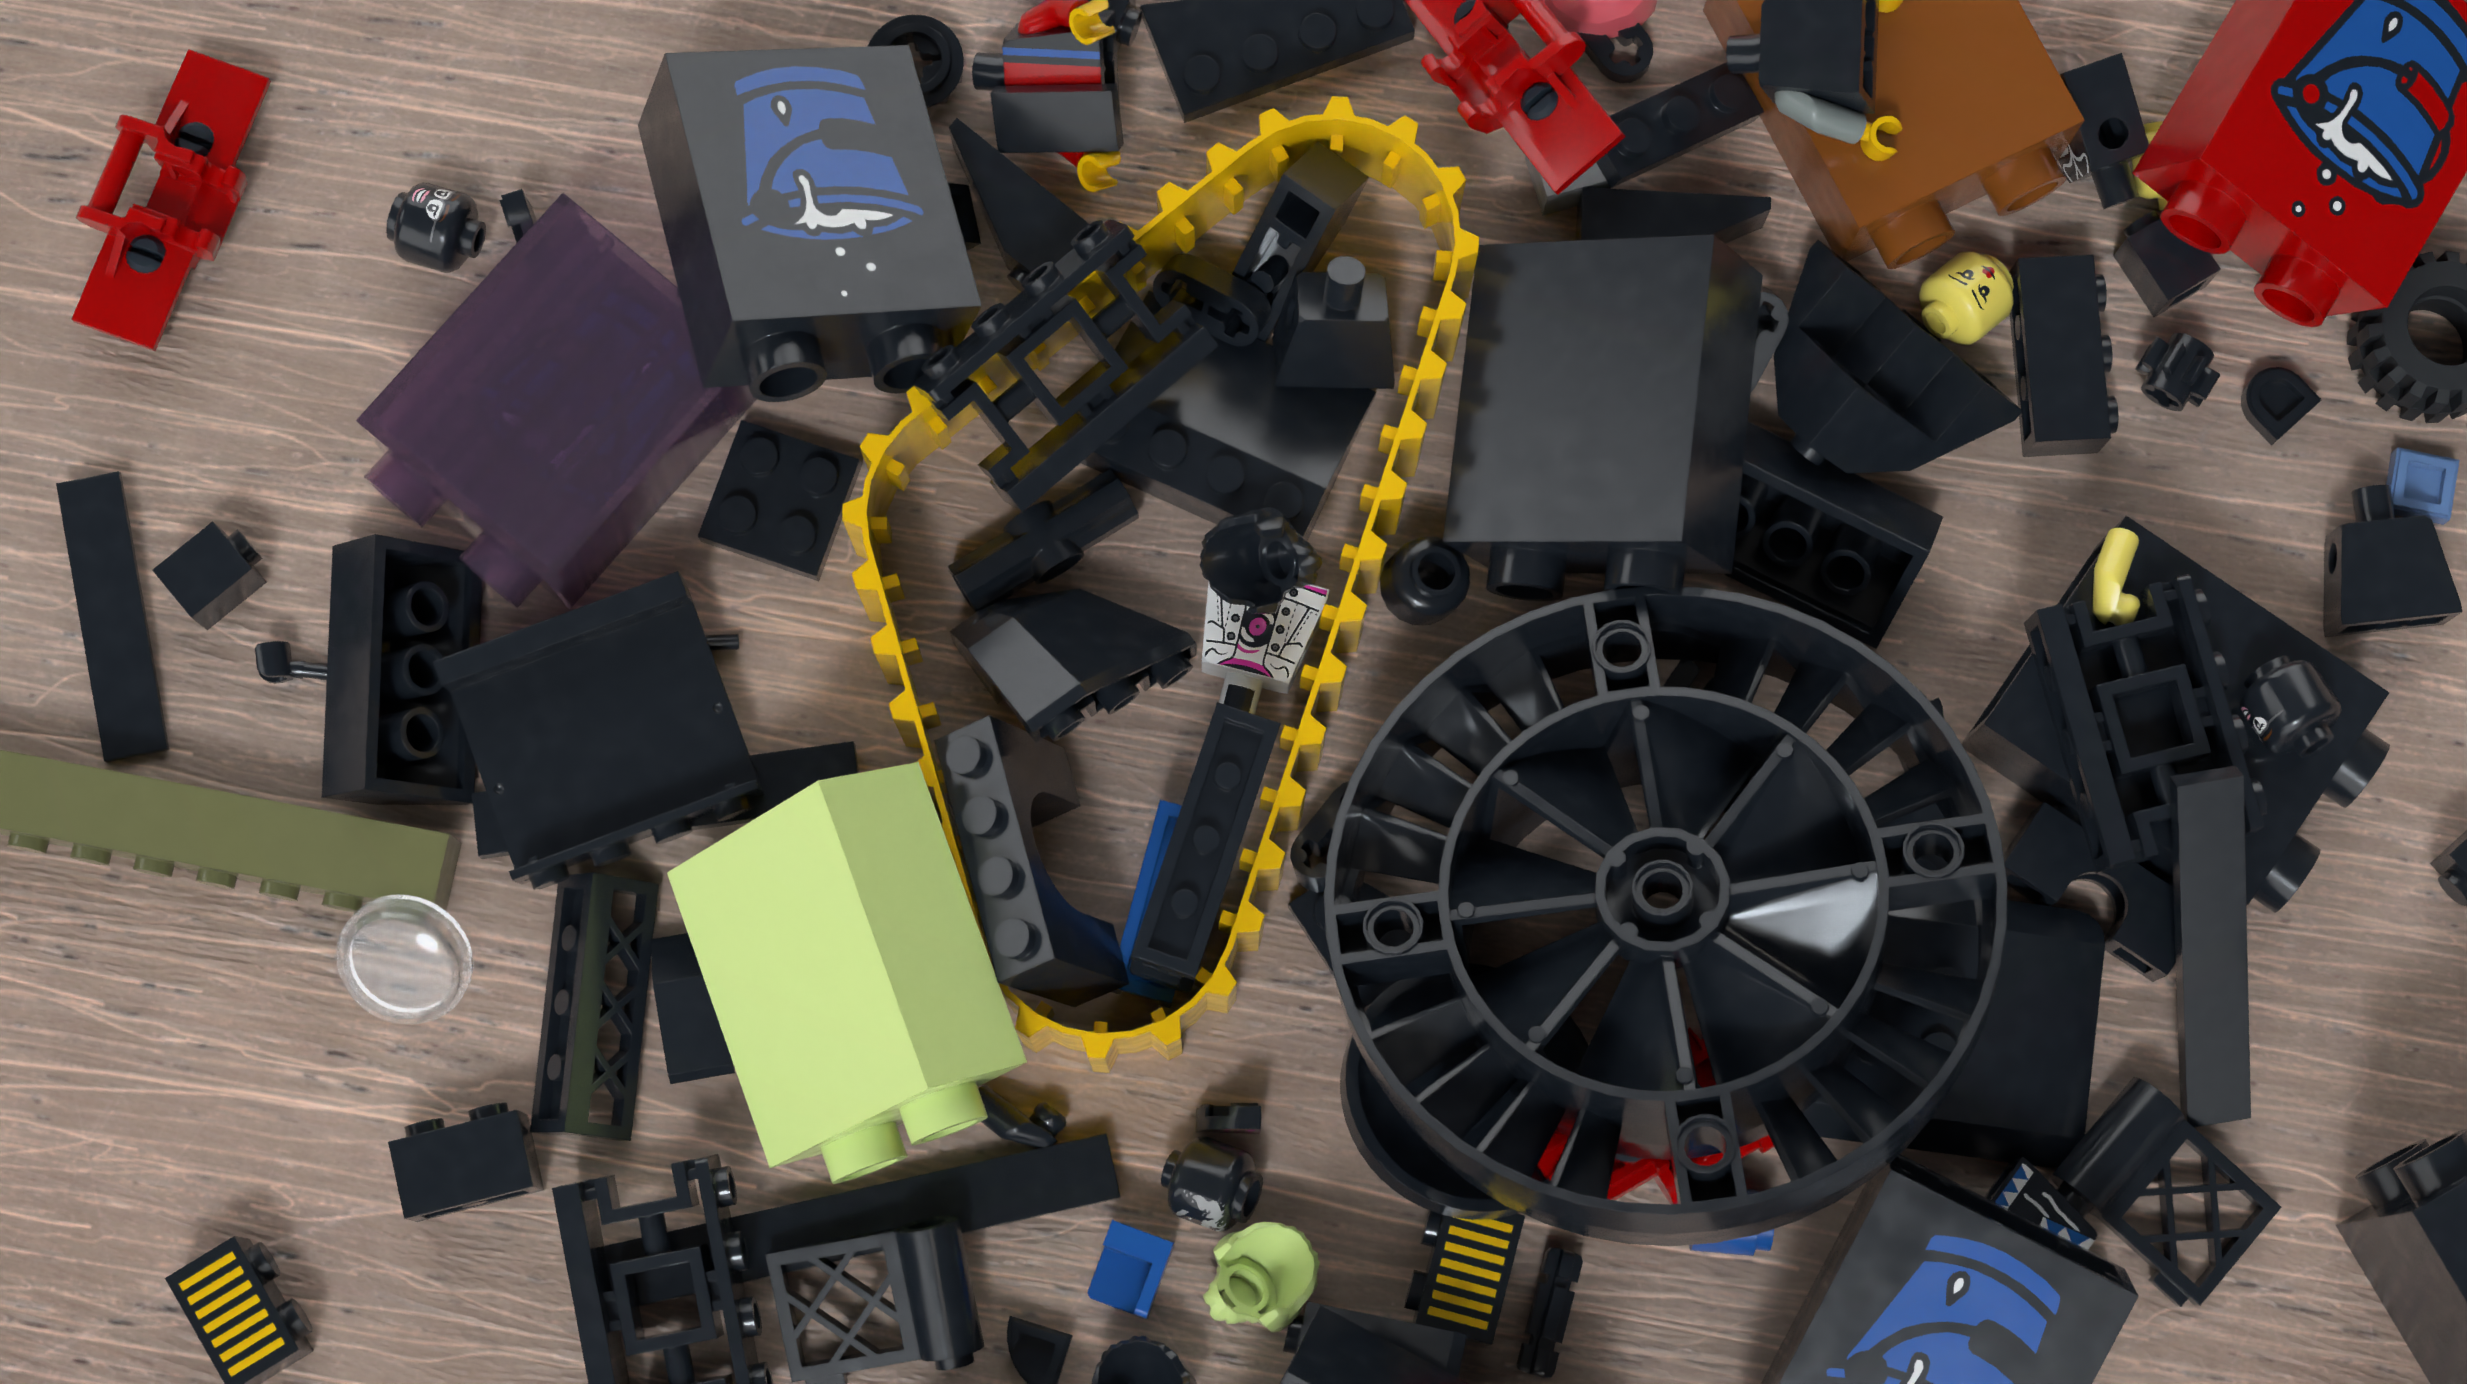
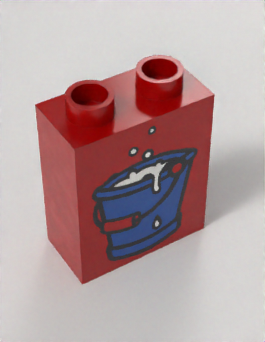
[2132,0,2467,327]

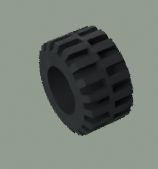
[2346,251,2467,423]

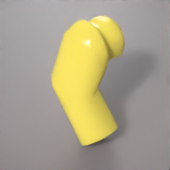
[2093,528,2140,626]

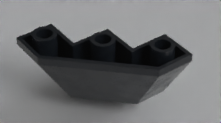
[949,588,1196,743]

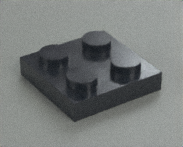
[698,420,862,581]

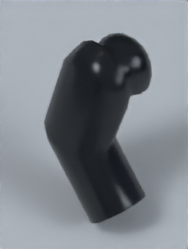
[978,1085,1066,1148]

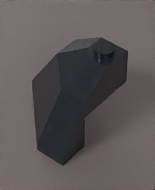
[1773,240,2023,473]

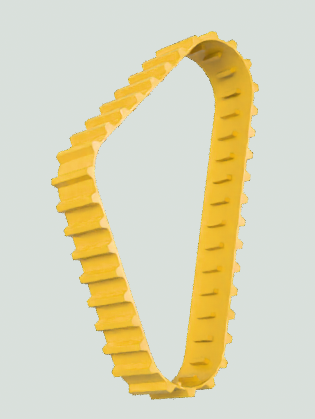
[842,96,1479,1073]

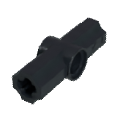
[948,469,1139,613]

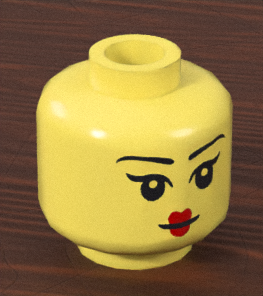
[1919,252,2014,345]

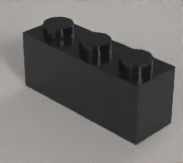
[2009,254,2119,457]

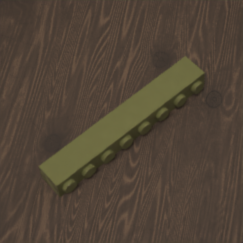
[0,750,462,925]

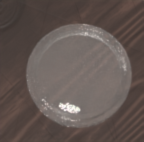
[336,895,473,1024]

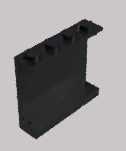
[433,571,764,890]

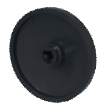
[1340,963,1589,1220]

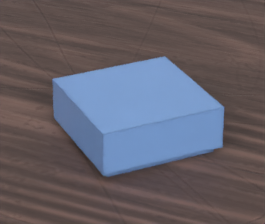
[2386,447,2460,525]

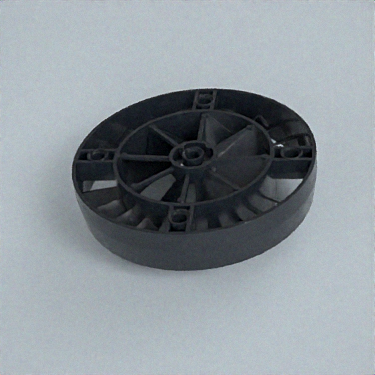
[1324,587,2007,1246]

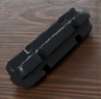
[1516,1248,1583,1378]

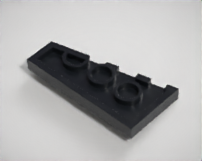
[1140,0,1415,123]

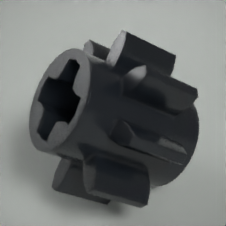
[2135,333,2220,411]

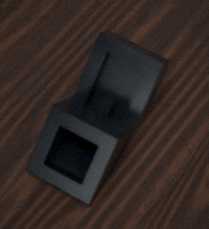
[651,933,735,1084]

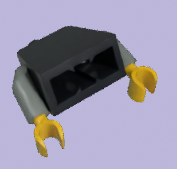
[1726,0,1903,161]

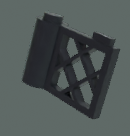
[2050,1077,2282,1307]
[765,1215,985,1384]

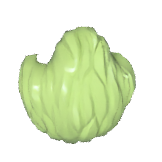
[1203,1222,1320,1332]

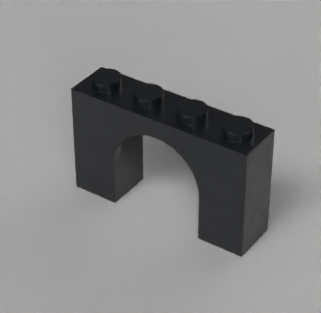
[934,715,1130,1008]

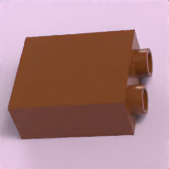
[1703,0,2085,269]

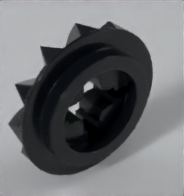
[868,14,964,109]

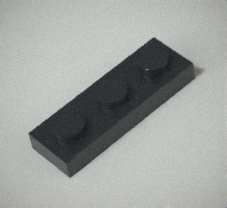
[1596,62,1764,188]

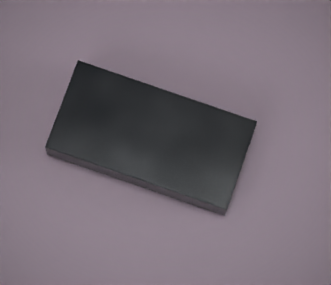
[990,84,1124,153]

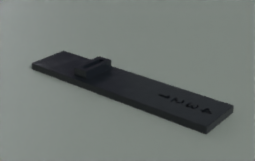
[56,471,169,762]

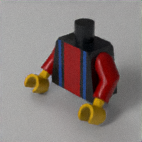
[972,0,1121,192]

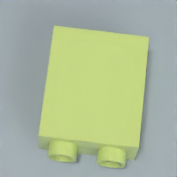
[667,762,1027,1184]

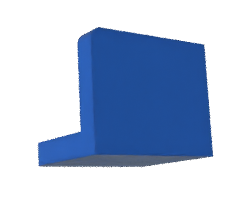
[1088,1220,1174,1320]

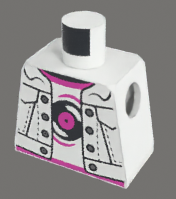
[1202,582,1330,715]

